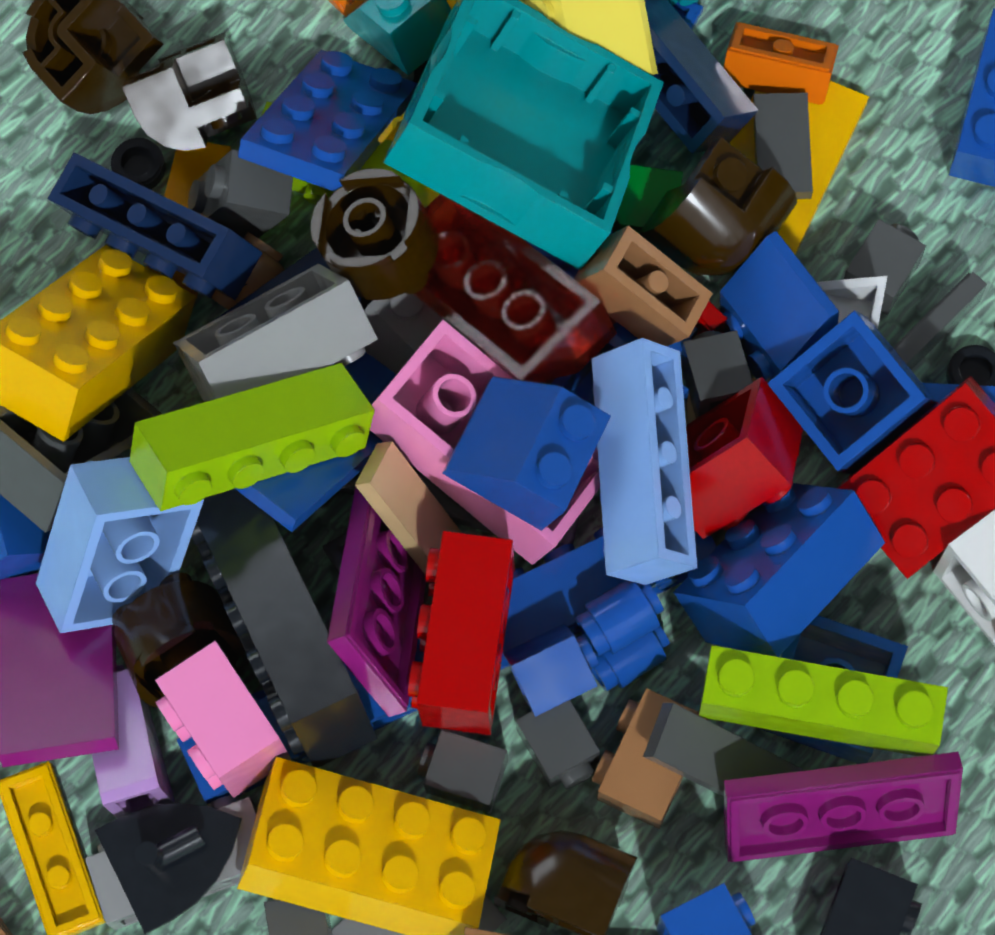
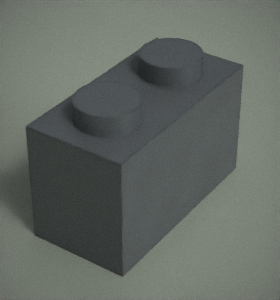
[188,149,293,238]

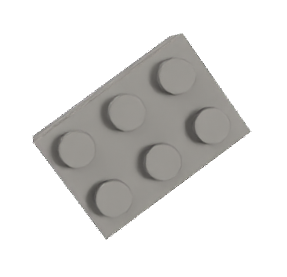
[173,264,378,402]

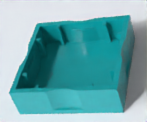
[383,0,664,270]

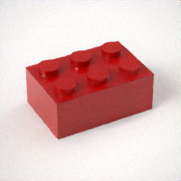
[837,376,995,579]
[408,531,515,735]

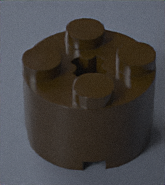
[311,169,439,300]
[112,572,245,708]

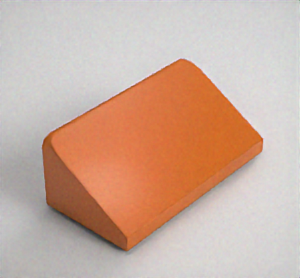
[723,22,839,105]

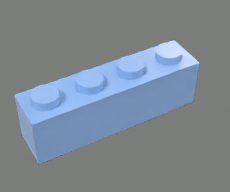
[592,338,697,585]

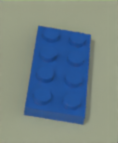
[238,50,418,192]

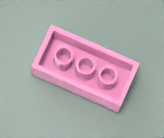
[370,320,600,565]

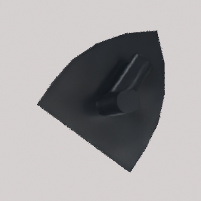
[95,803,242,935]

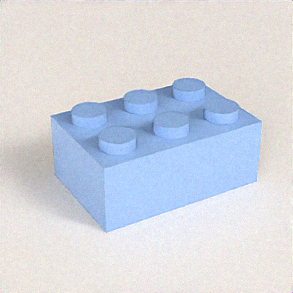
[36,457,204,634]

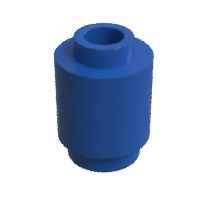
[574,580,664,657]
[590,626,670,692]

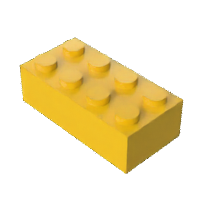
[0,245,196,442]
[237,757,501,935]

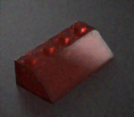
[413,194,617,383]

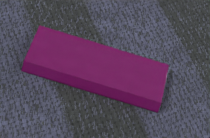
[327,486,426,717]
[0,574,119,767]
[724,752,963,862]

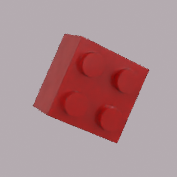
[686,377,803,539]

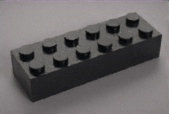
[191,489,377,768]

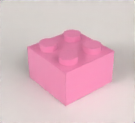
[155,641,291,798]

